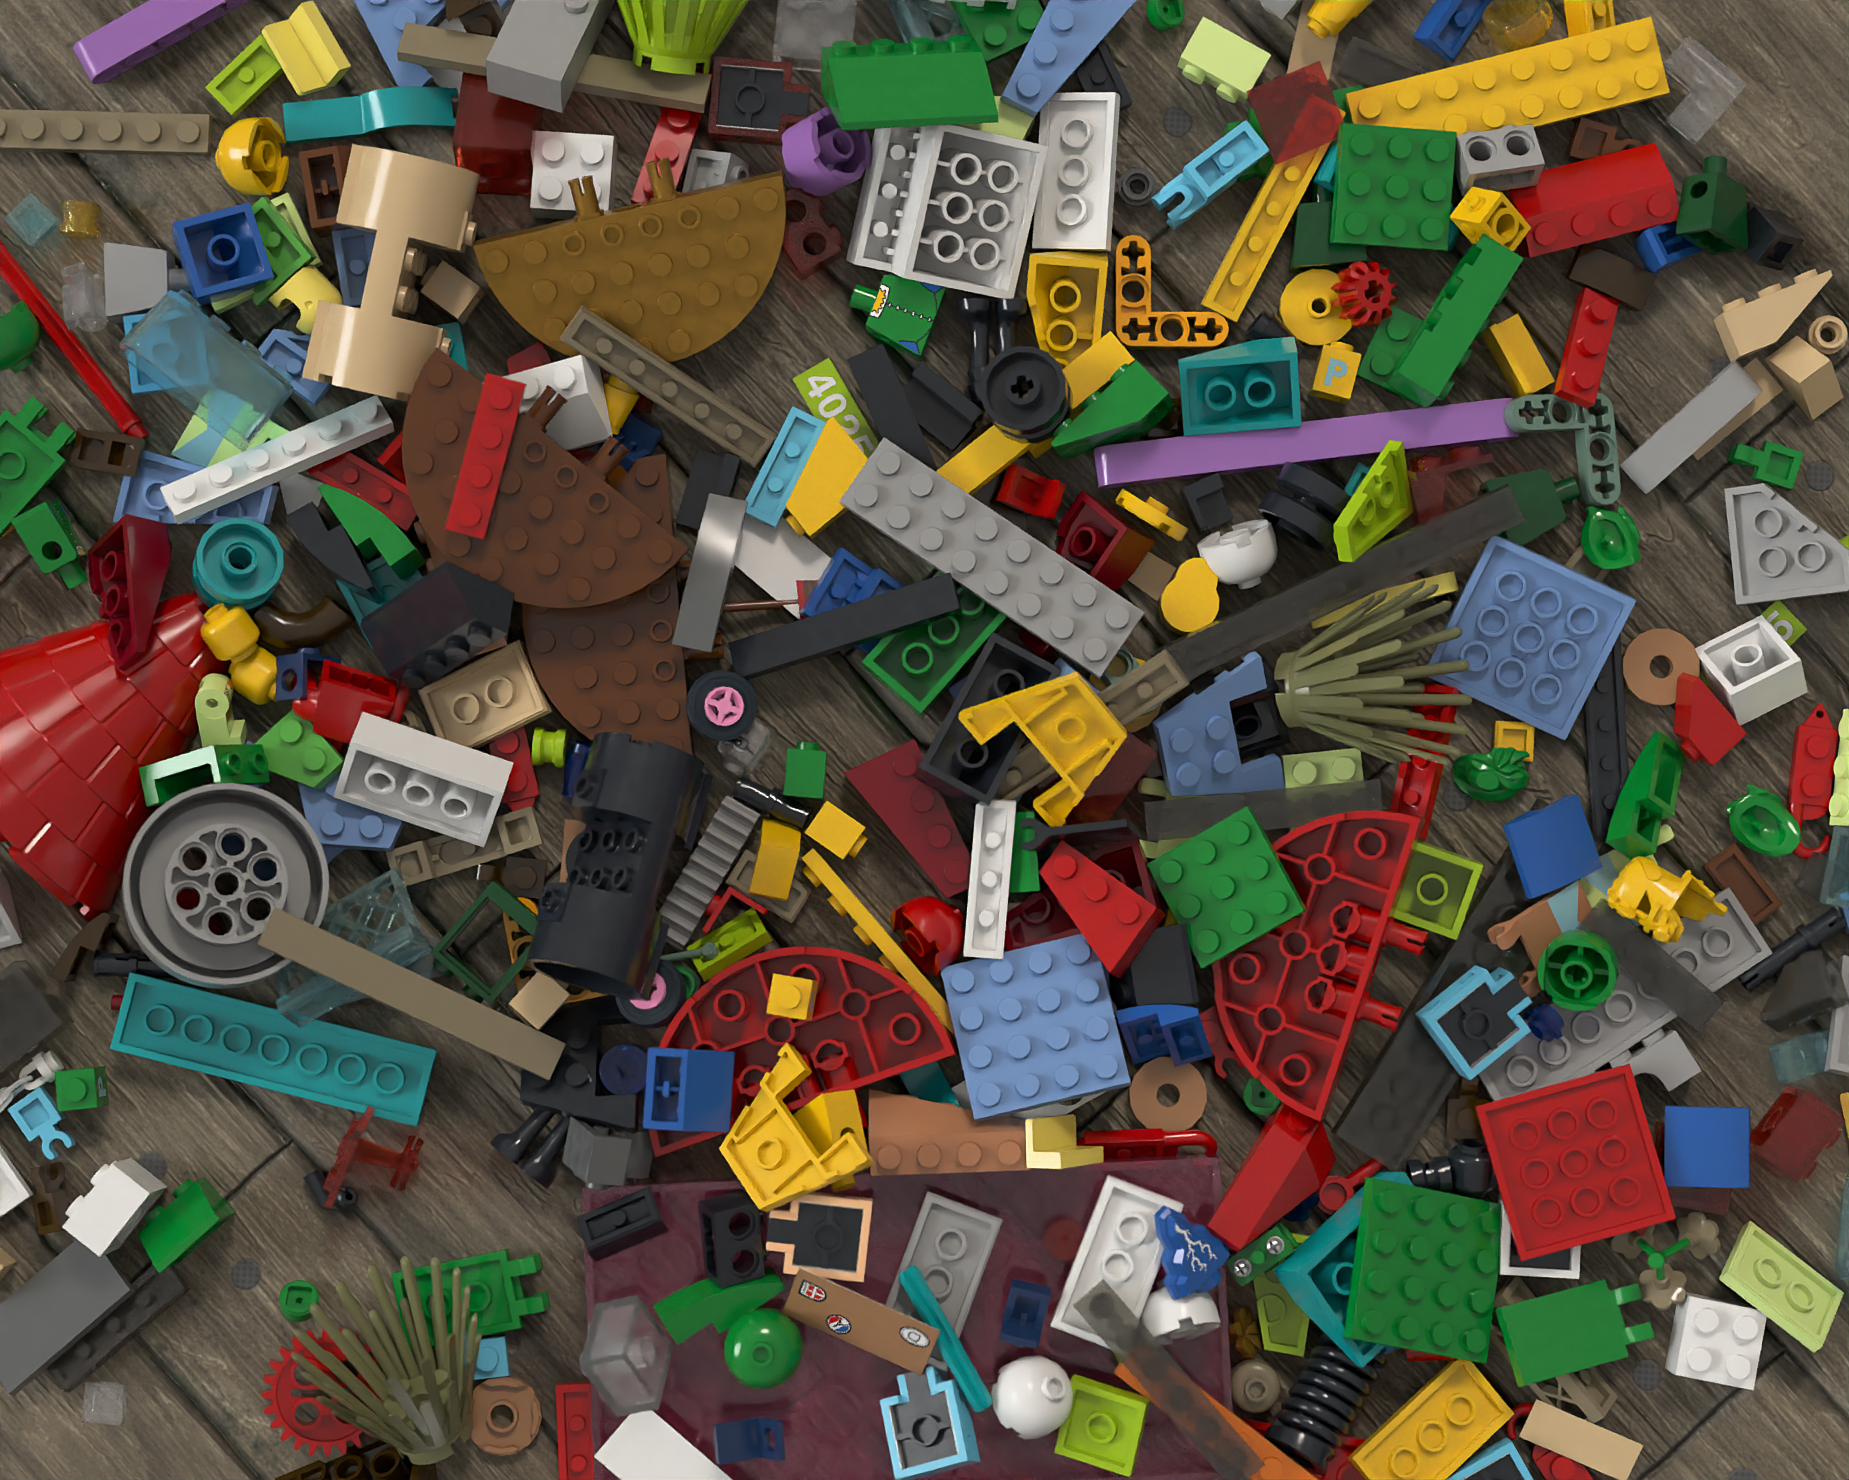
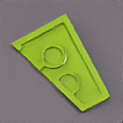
[1333,440,1413,563]
[1253,1228,1310,1357]

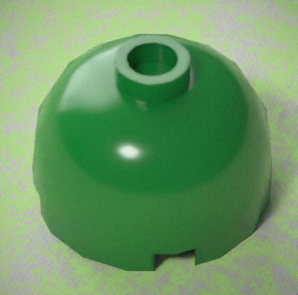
[0,300,41,374]
[1537,930,1619,1011]
[724,1308,803,1389]

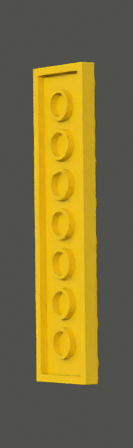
[1345,17,1670,138]

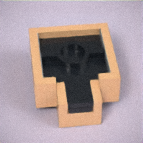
[766,1192,873,1282]

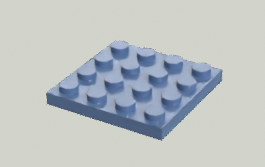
[1426,532,1636,740]
[941,934,1131,1122]

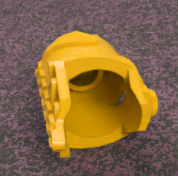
[1607,856,1728,944]

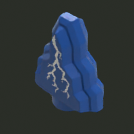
[1154,1206,1230,1300]

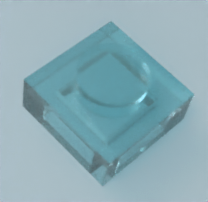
[3,192,62,249]

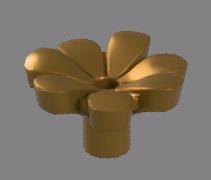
[1220,1307,1262,1359]

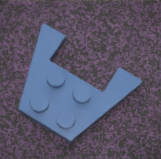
[354,0,513,87]
[1153,651,1286,796]
[298,772,406,852]

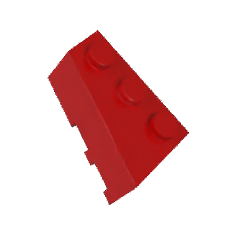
[1039,840,1166,979]

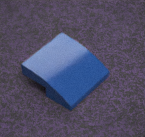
[799,548,905,654]
[1502,794,1602,899]
[1116,1004,1213,1067]
[1664,1105,1750,1188]

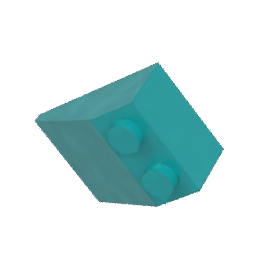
[1178,337,1302,436]

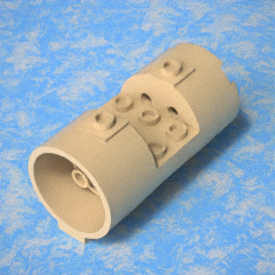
[302,144,480,402]

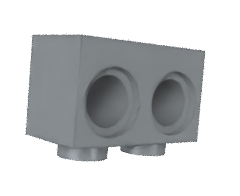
[1454,124,1545,196]

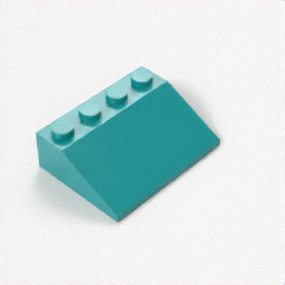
[1273,1172,1414,1368]

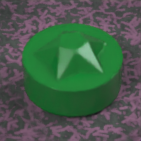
[1146,0,1185,31]
[1243,1077,1282,1115]
[279,1280,319,1322]

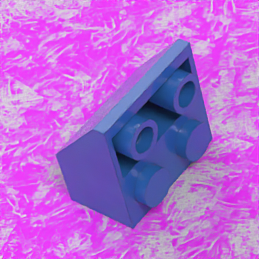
[643,1047,735,1132]

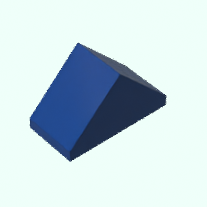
[1632,221,1703,274]

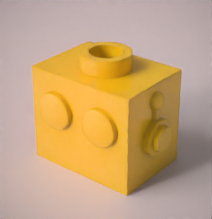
[1450,187,1531,252]

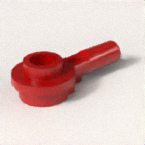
[1314,1155,1386,1215]

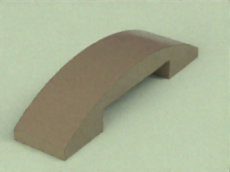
[386,806,544,889]

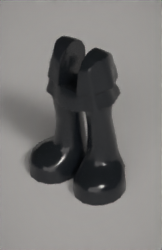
[957,298,1030,409]
[490,1091,602,1189]

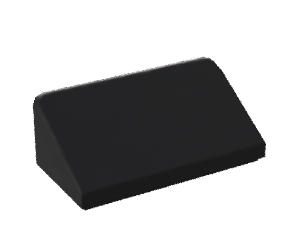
[576,1186,668,1262]

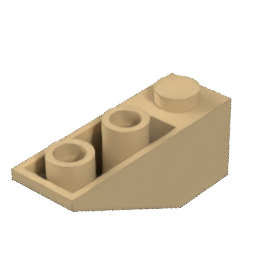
[1713,269,1833,362]

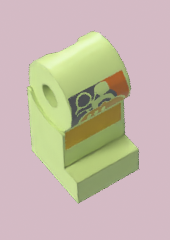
[195,673,247,748]

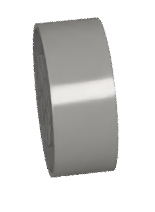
[122,783,329,989]

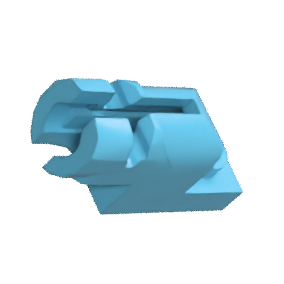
[1151,120,1270,230]

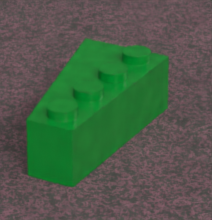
[1387,233,1524,409]

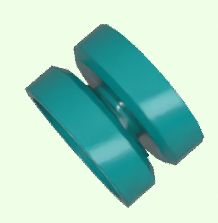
[192,518,284,614]

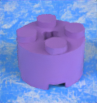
[782,106,872,196]

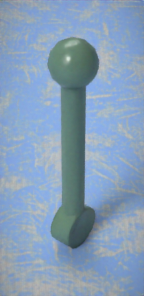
[660,942,719,962]

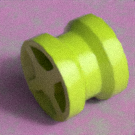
[532,727,568,768]

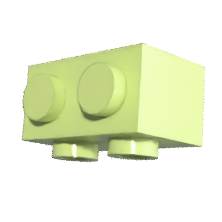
[1178,17,1271,104]

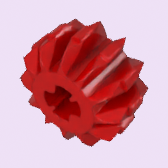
[1331,261,1399,327]

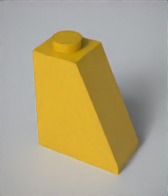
[785,417,868,540]

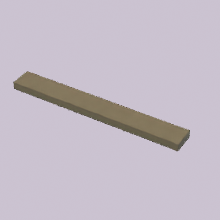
[397,22,712,113]
[257,907,566,1080]

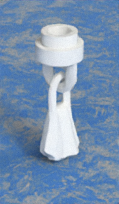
[0,1050,64,1113]

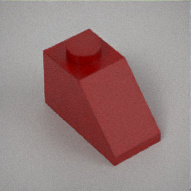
[1673,672,1747,766]

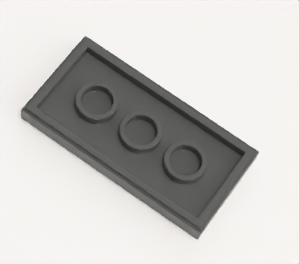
[0,1239,136,1395]

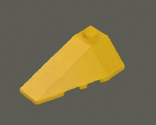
[1026,251,1108,369]

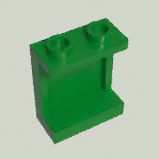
[139,744,270,807]

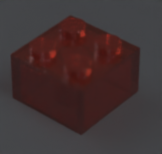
[1750,1086,1845,1183]

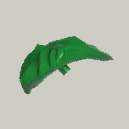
[1581,506,1641,570]
[1452,747,1531,802]
[1725,784,1801,857]

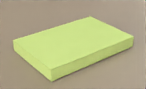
[1719,1221,1844,1353]

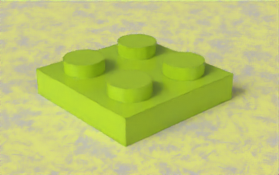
[1054,1374,1151,1477]

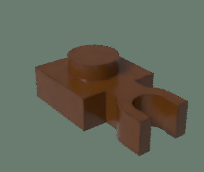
[1566,117,1641,160]

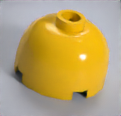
[215,117,289,196]

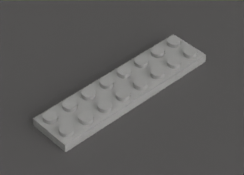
[839,438,1145,679]
[1478,887,1772,1101]

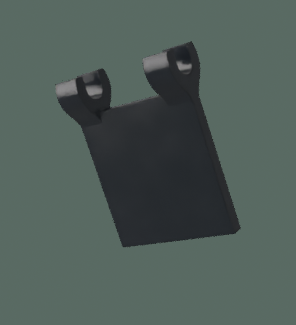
[1020,818,1143,861]

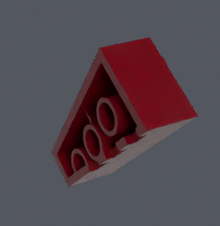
[844,739,971,898]

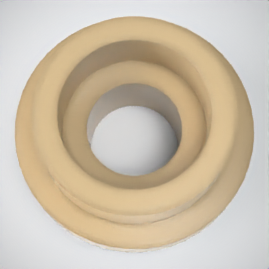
[1807,315,1848,355]

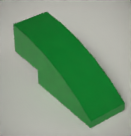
[317,483,426,580]
[1606,731,1684,860]
[653,1267,786,1345]

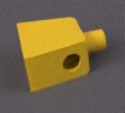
[793,1090,867,1192]

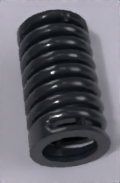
[1263,1332,1388,1476]

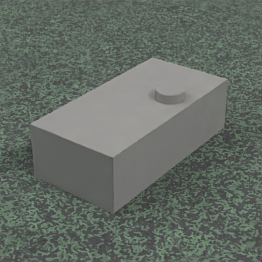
[486,0,615,113]

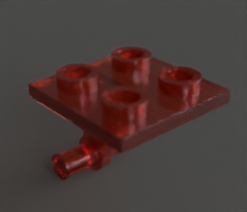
[1246,61,1344,165]
[1407,444,1494,535]
[323,1106,424,1209]

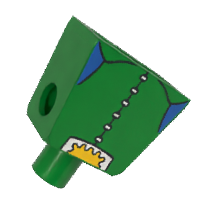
[849,275,946,362]
[10,499,88,591]

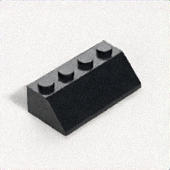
[360,561,514,690]
[914,632,1062,807]

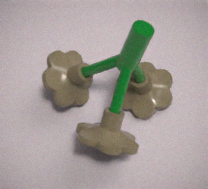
[1609,1210,1721,1310]

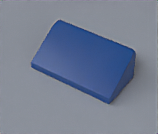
[1413,0,1493,62]

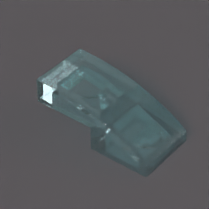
[1768,1027,1830,1084]

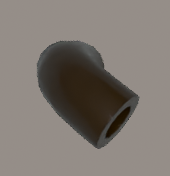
[252,594,356,651]

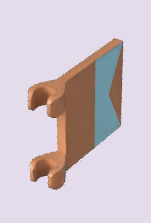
[1487,880,1607,999]

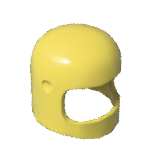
[269,264,343,335]

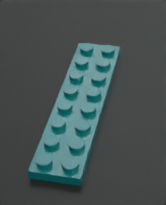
[110,972,438,1127]

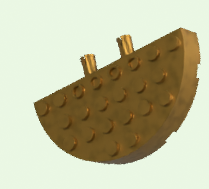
[473,158,786,363]

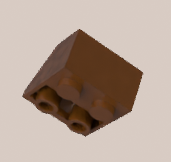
[299,145,383,238]

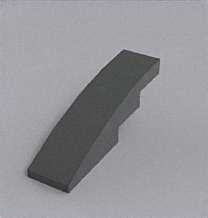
[672,493,748,653]

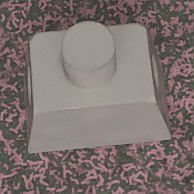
[104,243,191,323]

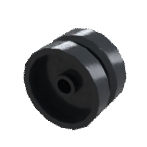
[980,346,1073,443]
[1256,462,1352,554]

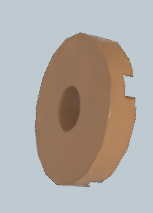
[1622,629,1700,706]
[1129,1056,1207,1131]
[469,1376,543,1456]

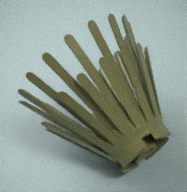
[1274,580,1472,765]
[291,1256,481,1465]

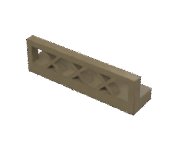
[1490,1275,1618,1424]

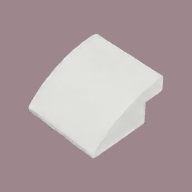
[846,124,1049,299]

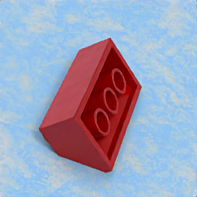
[1505,143,1679,258]

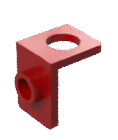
[701,886,769,935]

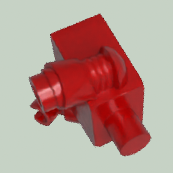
[290,659,411,754]

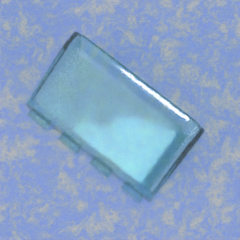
[118,289,295,452]

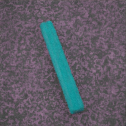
[899,1265,993,1413]

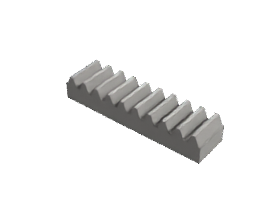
[659,796,761,951]

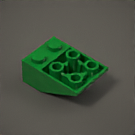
[1051,360,1176,460]

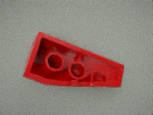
[1206,1103,1336,1252]

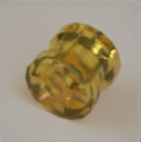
[58,200,101,239]

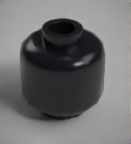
[1448,1138,1497,1199]

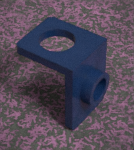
[276,648,341,702]
[713,1416,785,1465]

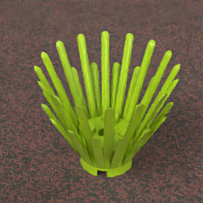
[617,0,749,75]

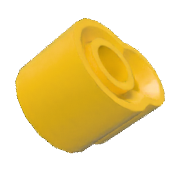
[1158,558,1219,636]

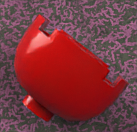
[890,896,965,976]

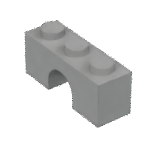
[1590,1027,1702,1092]

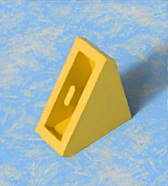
[748,818,801,902]

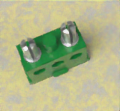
[1225,1221,1300,1287]

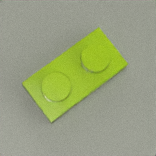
[205,34,284,118]
[686,907,772,981]

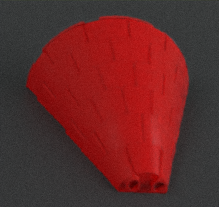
[0,591,232,920]

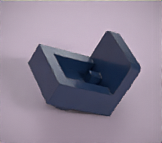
[595,413,662,473]
[999,1278,1052,1349]

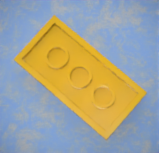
[1347,1359,1514,1480]

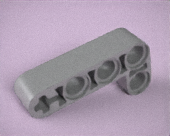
[1619,360,1762,494]

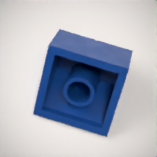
[172,202,274,307]

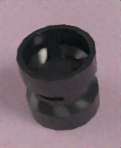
[1406,1155,1453,1194]

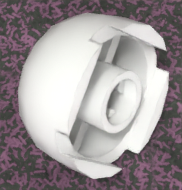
[1197,519,1278,589]
[1139,1280,1221,1347]
[991,1356,1074,1439]

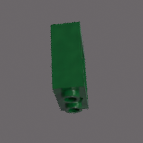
[430,879,538,1004]

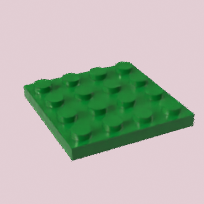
[1343,1178,1502,1363]

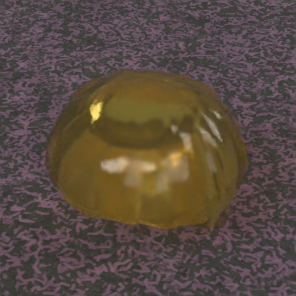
[1482,0,1553,53]

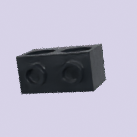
[698,1190,767,1289]

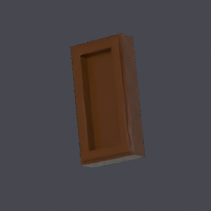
[1701,843,1783,926]

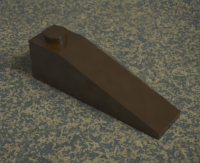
[275,1439,438,1480]

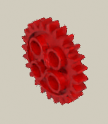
[261,1327,386,1457]

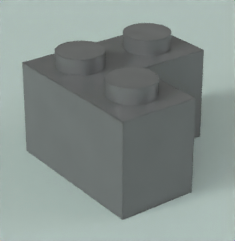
[562,1116,654,1190]

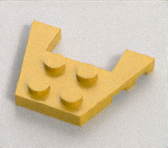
[959,671,1127,827]
[719,1043,874,1212]

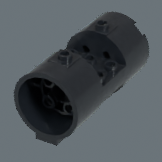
[525,732,713,1001]

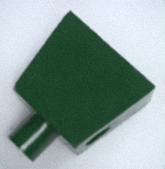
[1676,156,1748,255]
[1289,182,1368,273]
[1479,468,1580,546]

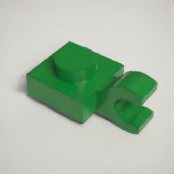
[1727,441,1804,491]

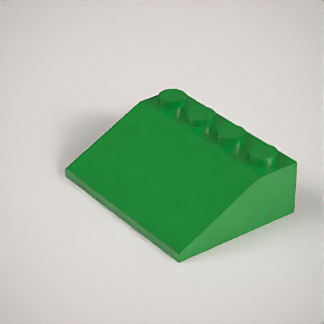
[821,35,999,130]

